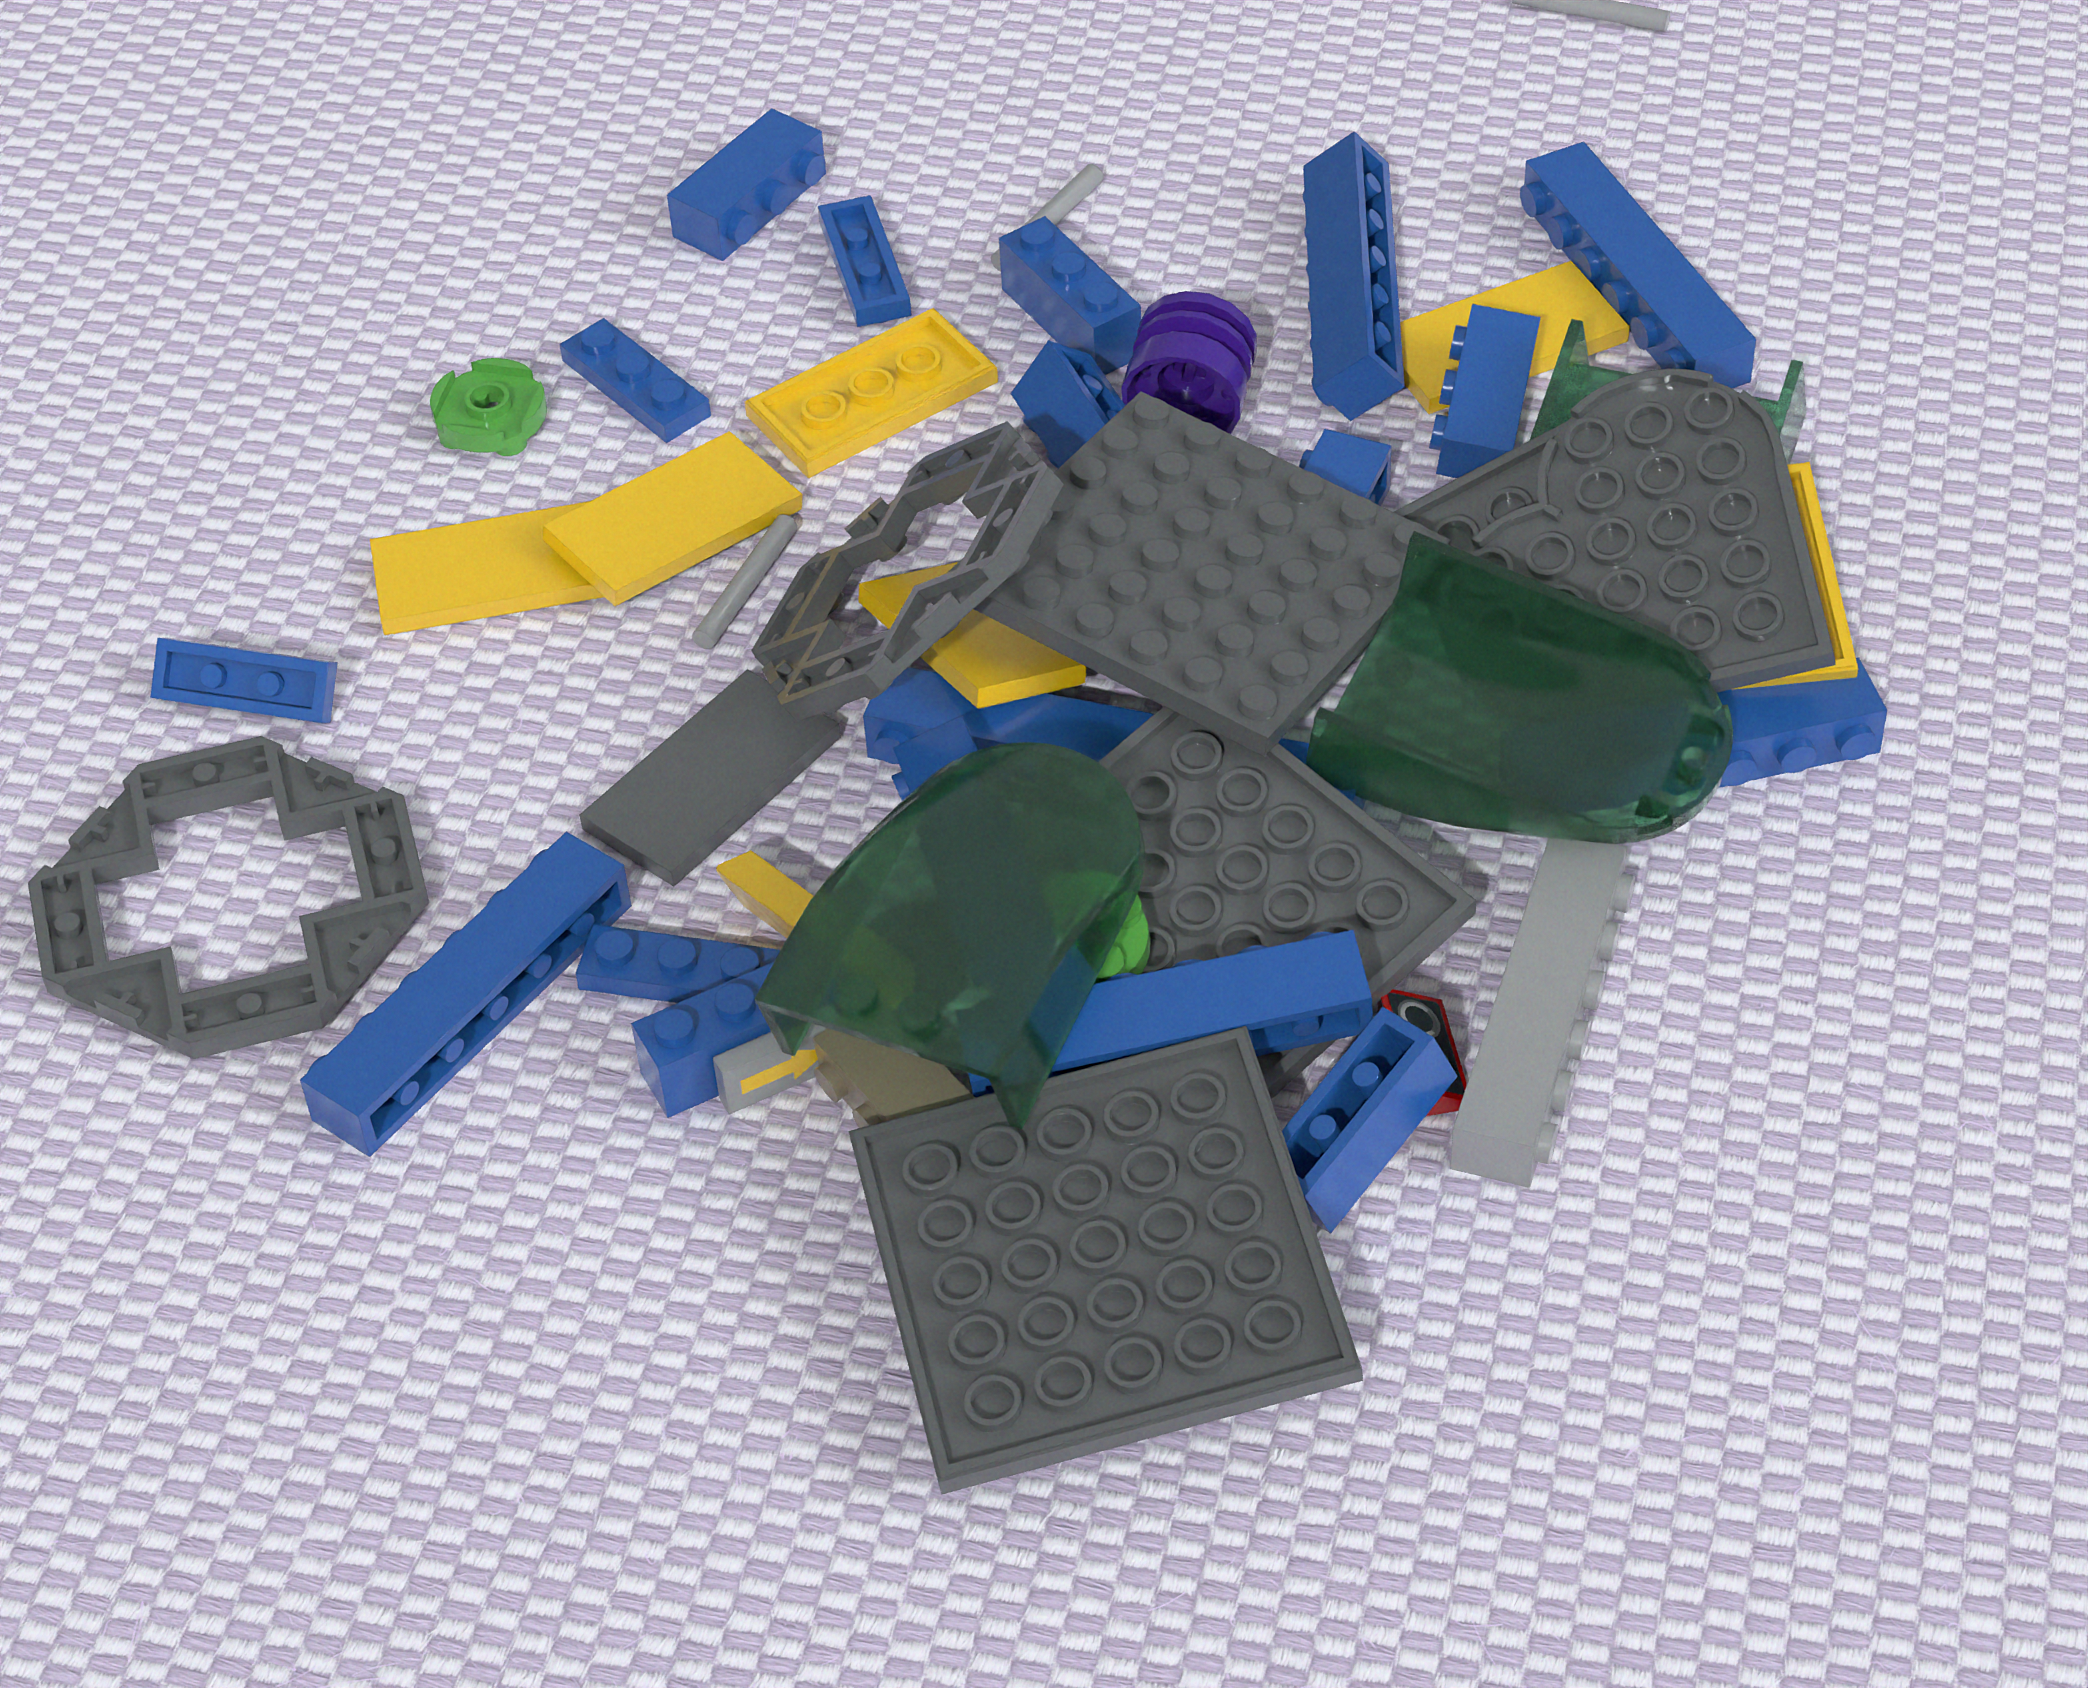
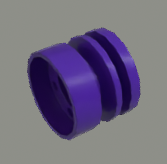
[1121,291,1257,434]

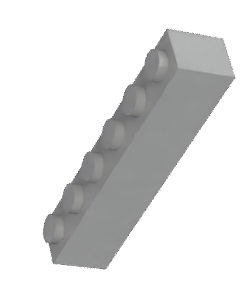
[1450,830,1635,1188]

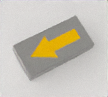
[713,1006,842,1115]

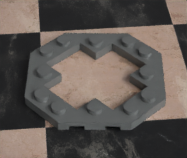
[751,421,1064,722]
[28,736,429,1059]

